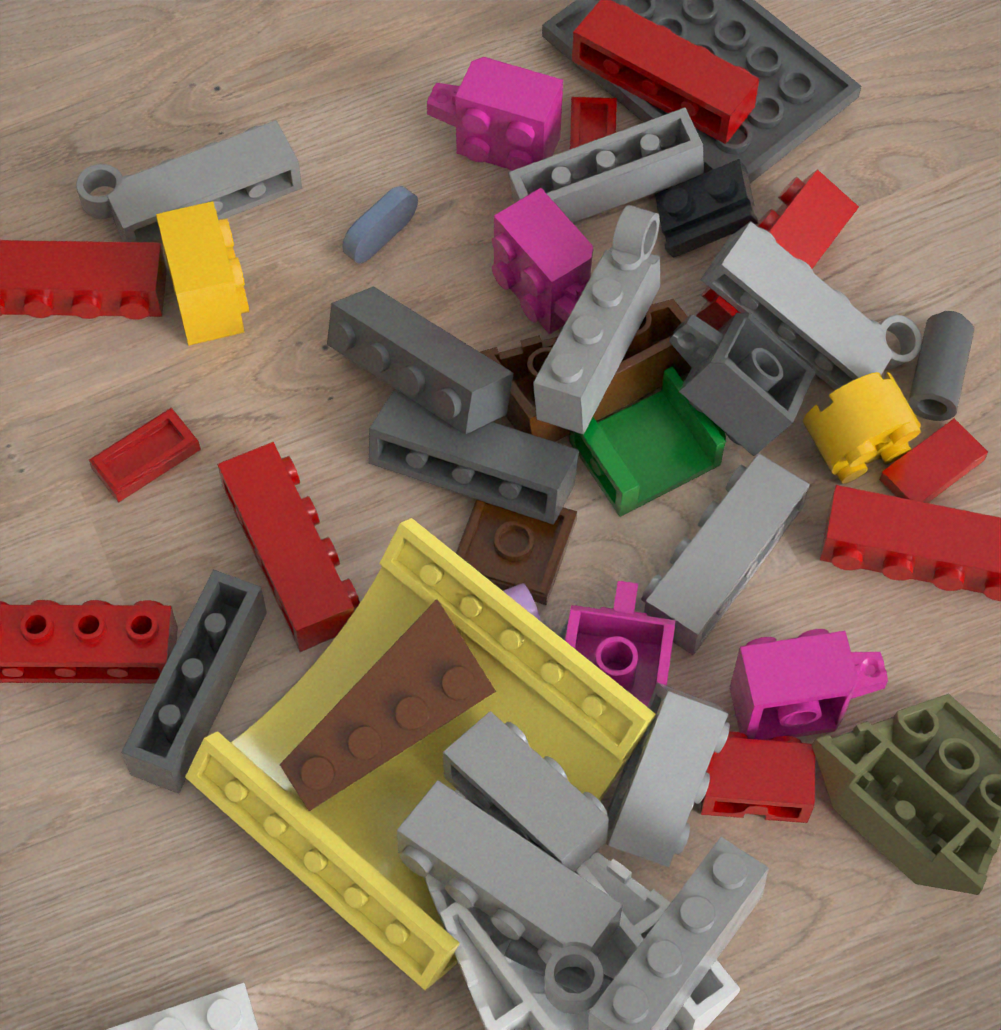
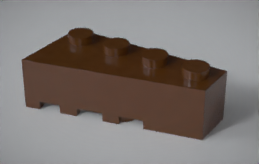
[480,299,692,442]
[279,599,496,811]

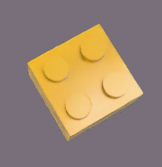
[156,201,250,346]

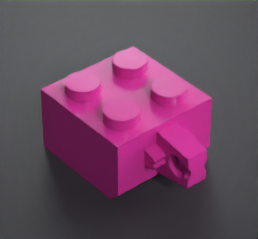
[427,57,563,171]
[492,188,594,335]
[565,581,676,707]
[729,629,888,740]

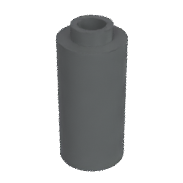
[908,311,975,421]

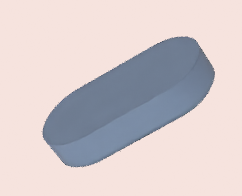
[342,186,418,264]

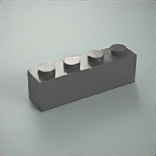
[327,286,514,435]
[368,390,579,525]
[121,569,267,794]

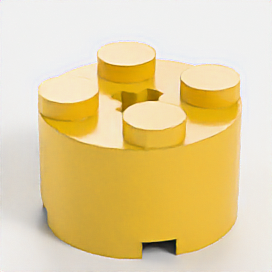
[803,372,921,484]

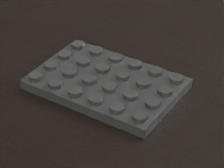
[542,0,862,183]

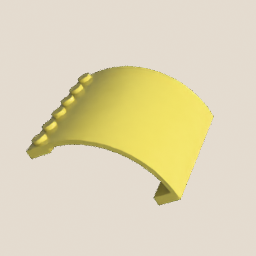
[185,518,656,990]

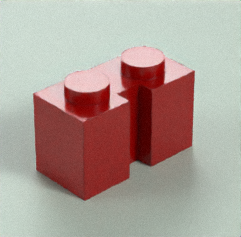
[701,731,815,823]

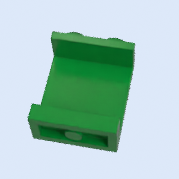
[569,366,726,517]

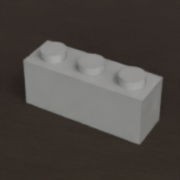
[606,682,730,867]
[443,711,609,872]

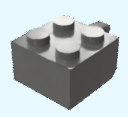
[669,313,816,456]

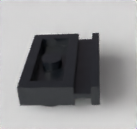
[655,159,758,258]

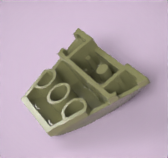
[812,693,1001,895]

